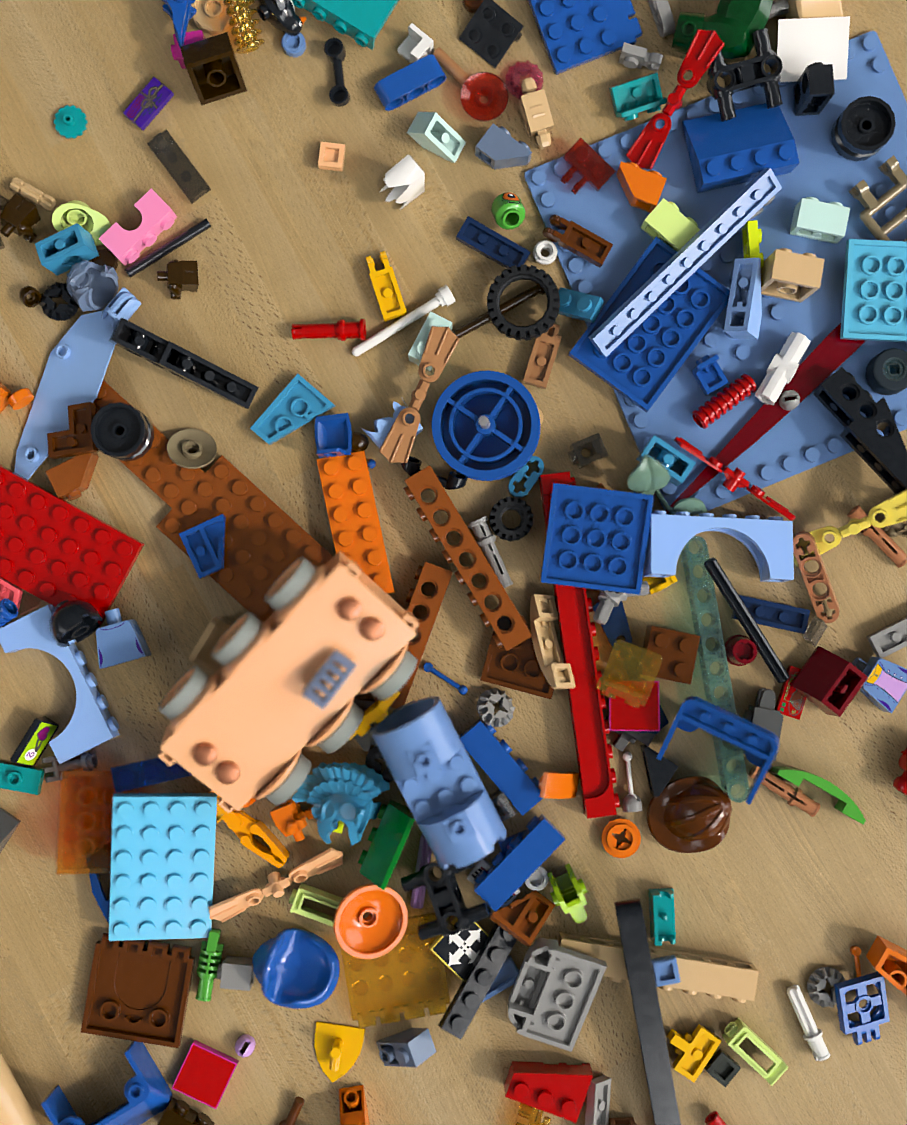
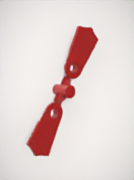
[626,29,725,170]
[674,437,796,521]

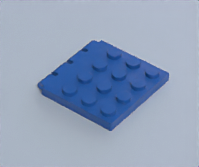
[528,0,643,75]

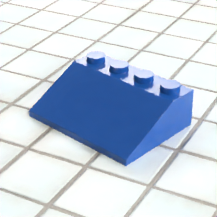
[682,103,799,193]

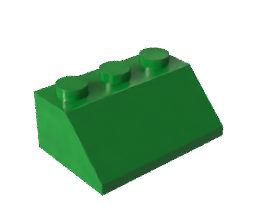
[358,799,415,890]

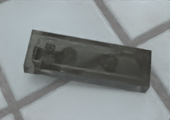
[147,130,211,203]

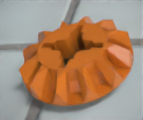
[601,818,641,858]

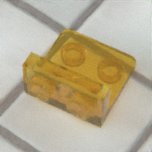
[596,640,663,708]

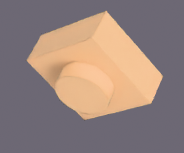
[318,142,346,172]

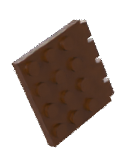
[81,933,195,1048]

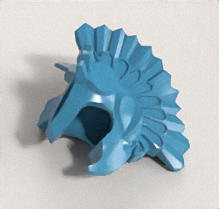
[292,762,390,846]

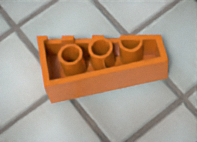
[866,936,907,996]

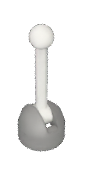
[622,752,643,812]

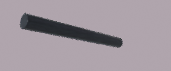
[125,219,212,278]

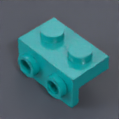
[609,73,667,121]

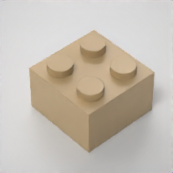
[761,248,825,302]

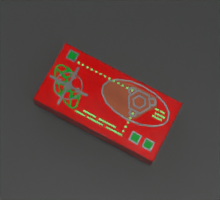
[774,665,806,720]

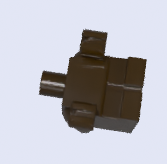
[0,193,41,243]
[157,260,199,299]

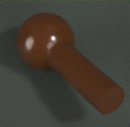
[279,1096,304,1125]

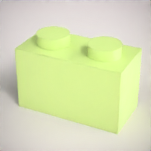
[641,198,701,252]

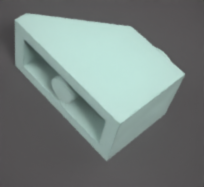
[407,112,466,163]

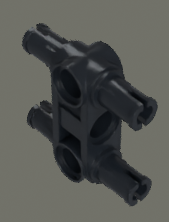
[707,28,783,122]
[401,861,492,941]

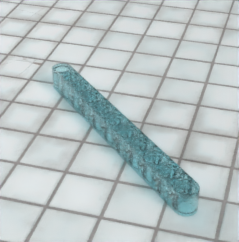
[681,536,749,803]

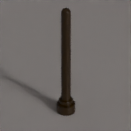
[452,273,549,338]

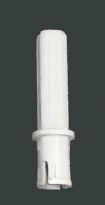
[787,985,830,1061]

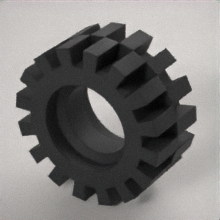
[489,496,534,541]

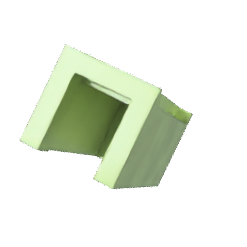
[288,883,343,927]
[722,1018,789,1086]

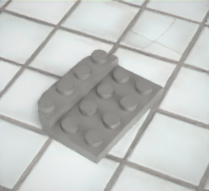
[508,938,607,1052]

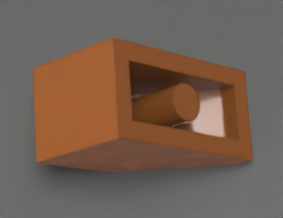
[45,452,99,501]

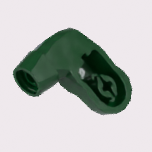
[671,0,773,63]

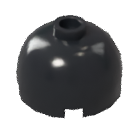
[49,600,103,647]

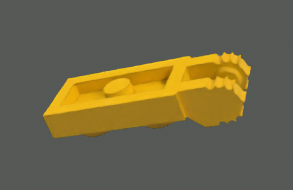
[365,251,407,322]

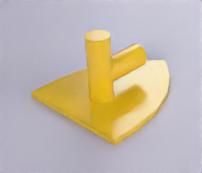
[314,1021,365,1083]

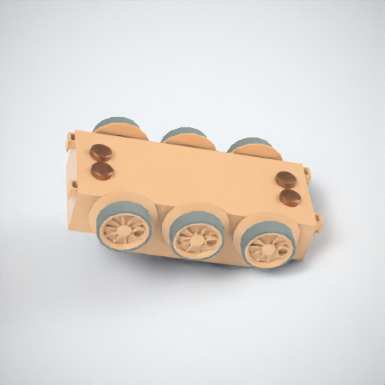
[158,551,419,813]

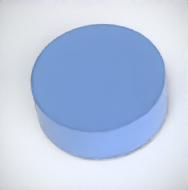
[281,32,306,57]

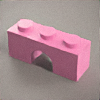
[99,188,177,266]

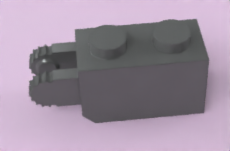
[739,688,783,761]

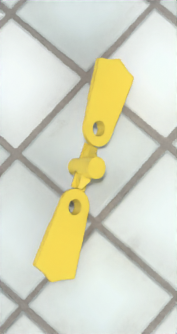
[793,489,907,567]

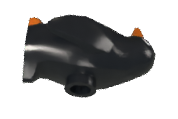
[257,0,306,36]

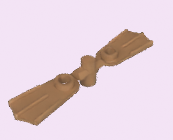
[379,326,460,463]

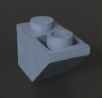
[475,123,532,170]
[376,1028,437,1067]

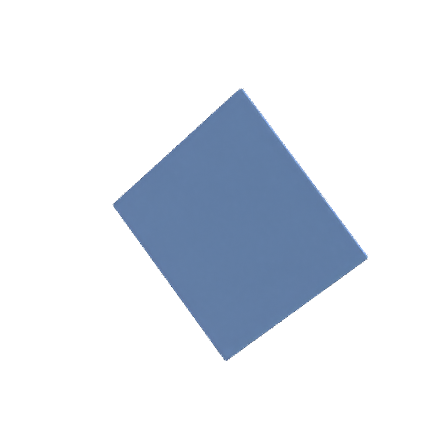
[524,31,907,511]

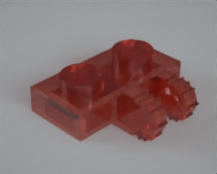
[560,138,616,194]

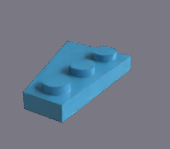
[250,373,335,445]

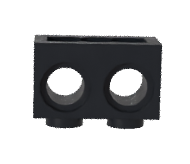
[793,62,835,116]

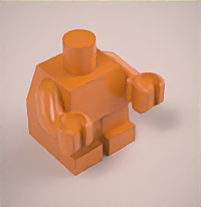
[270,799,314,842]

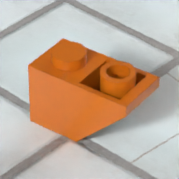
[616,161,667,213]
[339,1085,370,1125]

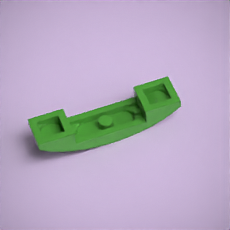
[771,766,866,825]

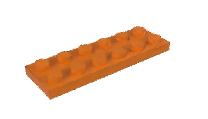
[316,450,394,594]

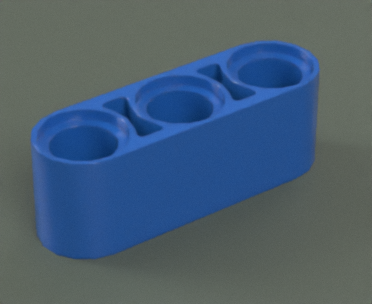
[374,54,446,111]

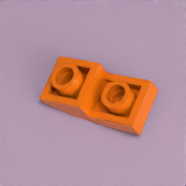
[539,771,579,799]

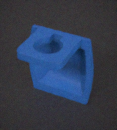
[315,413,352,458]

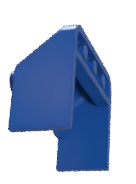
[657,696,779,804]
[41,1041,172,1125]

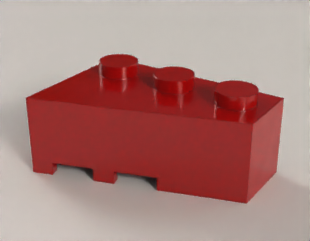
[504,1061,593,1123]

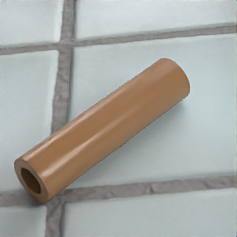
[433,47,474,90]

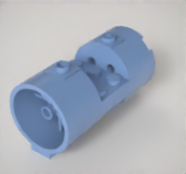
[371,696,507,869]

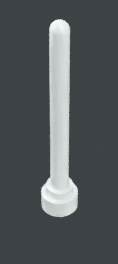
[352,285,456,356]

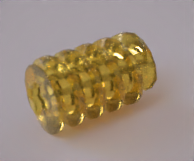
[223,0,265,54]

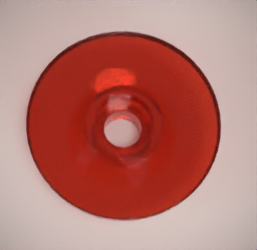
[460,72,509,121]

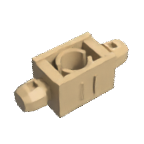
[518,77,554,149]

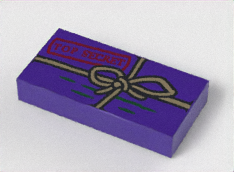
[123,77,174,131]

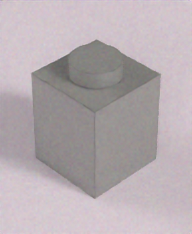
[217,956,255,991]

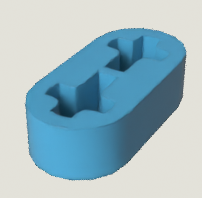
[508,456,544,498]

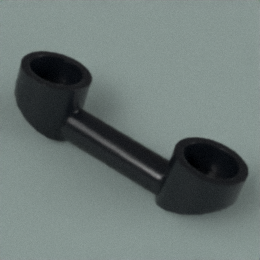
[324,38,351,107]
[401,456,468,490]

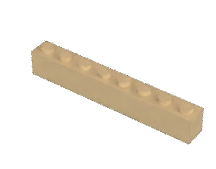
[558,932,759,1003]

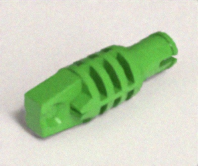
[195,928,224,1002]

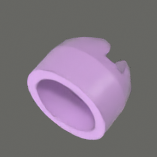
[235,1034,256,1058]

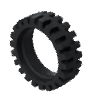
[487,264,560,341]

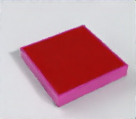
[609,681,660,731]
[172,1040,239,1109]

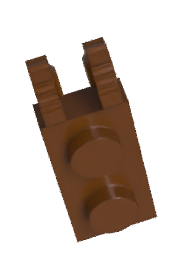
[542,214,613,268]

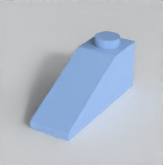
[724,258,762,339]

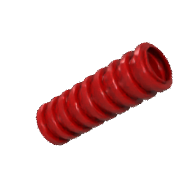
[692,374,757,429]

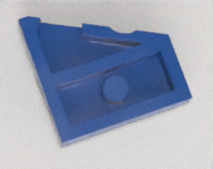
[179,514,226,579]

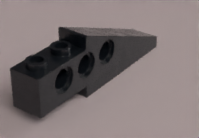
[109,318,259,409]
[813,367,907,494]

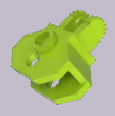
[547,864,588,924]

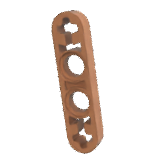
[793,531,840,623]

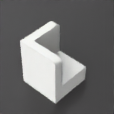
[397,23,434,64]

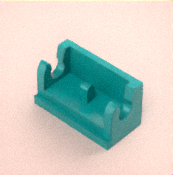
[648,888,676,946]

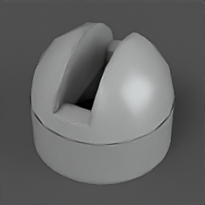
[779,390,800,411]

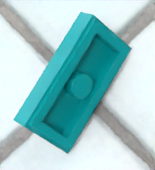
[0,761,44,795]

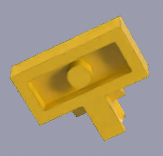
[666,1024,721,1083]

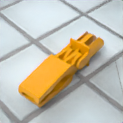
[208,790,291,868]

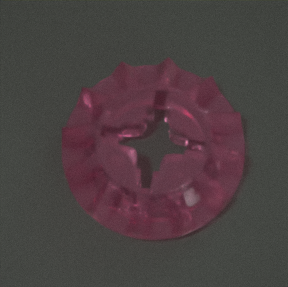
[505,60,544,99]

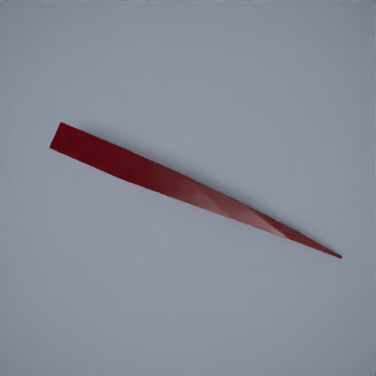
[665,323,866,515]

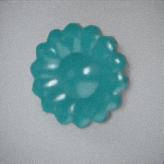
[54,105,88,139]

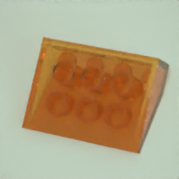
[54,771,140,875]

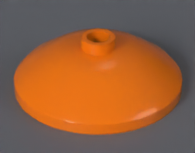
[333,883,408,959]

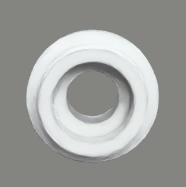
[533,240,557,265]

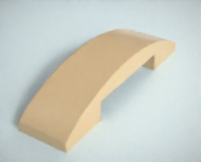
[530,594,576,689]

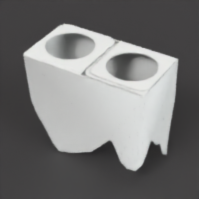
[380,154,425,210]

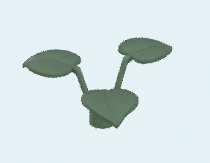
[627,455,708,516]

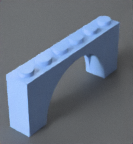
[643,510,794,582]
[0,605,120,764]

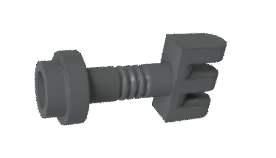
[42,752,98,783]

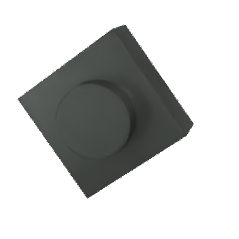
[704,1049,741,1088]

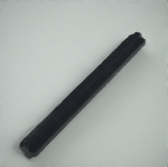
[704,557,789,683]

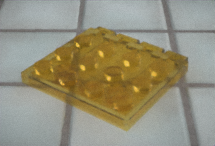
[340,912,451,1028]

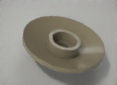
[167,429,217,469]

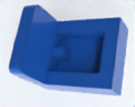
[692,355,729,396]

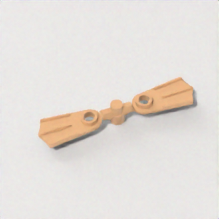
[208,848,343,923]

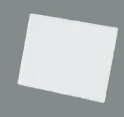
[777,16,850,82]

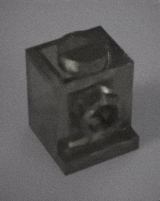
[568,433,608,469]

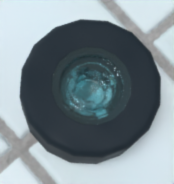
[865,348,907,396]

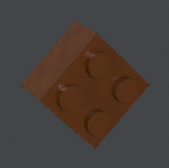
[638,625,700,685]

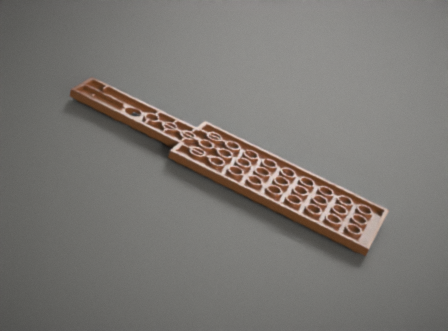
[93,379,334,622]

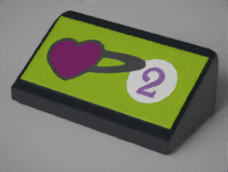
[10,716,59,766]

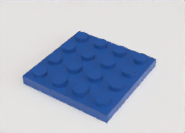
[540,483,654,595]

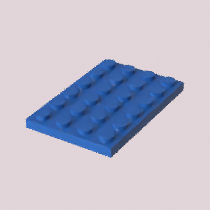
[568,237,730,413]

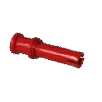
[291,319,366,341]

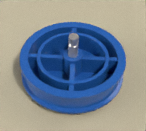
[432,371,541,481]

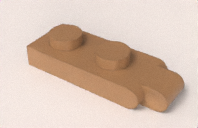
[522,324,562,389]

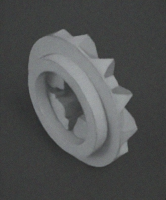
[477,688,516,727]
[807,967,847,1008]

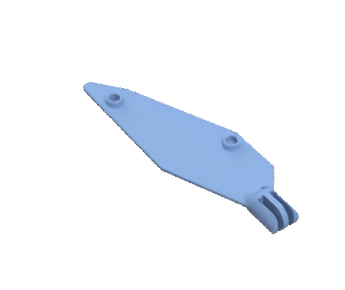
[14,287,142,480]

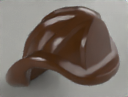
[647,776,732,853]

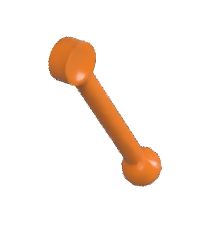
[850,945,862,977]

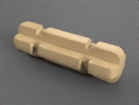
[10,177,56,211]

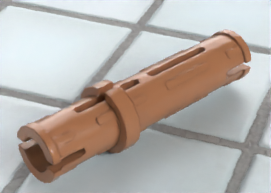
[847,505,907,568]
[748,765,821,817]

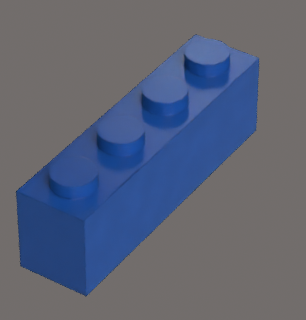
[459,719,543,816]
[474,814,566,912]

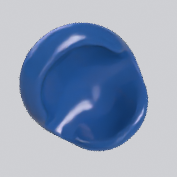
[252,928,340,1009]

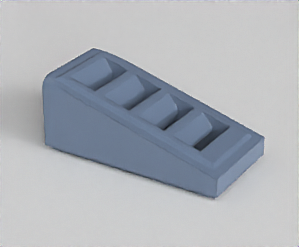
[302,649,357,710]

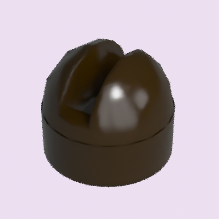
[19,285,41,308]
[351,432,369,452]

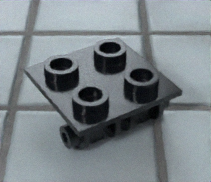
[459,0,524,69]

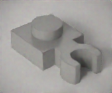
[618,42,663,71]

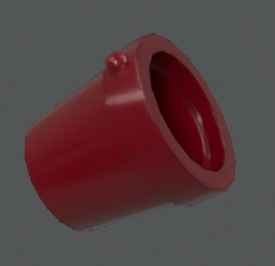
[721,634,757,666]

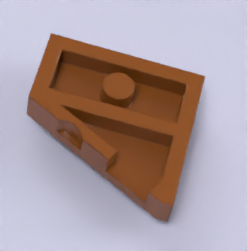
[489,890,555,947]

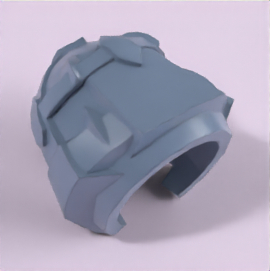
[66,260,119,312]

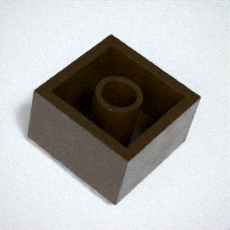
[180,32,247,106]

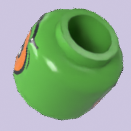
[491,192,525,230]

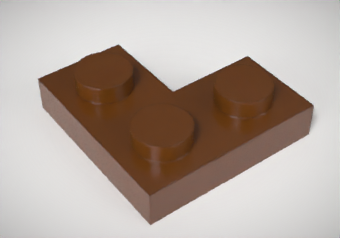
[47,402,99,459]

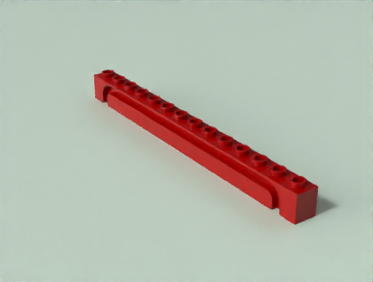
[539,471,620,819]

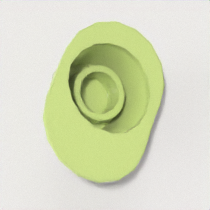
[52,200,111,246]

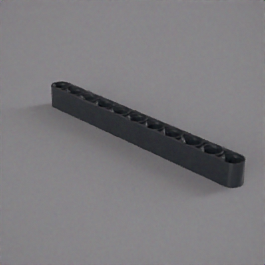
[614,898,681,1125]

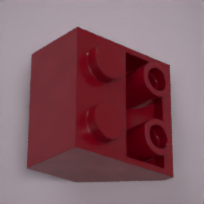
[790,646,868,717]

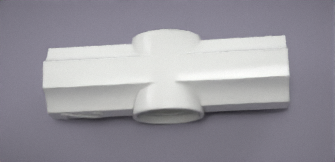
[755,332,811,406]

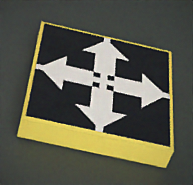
[429,917,488,981]

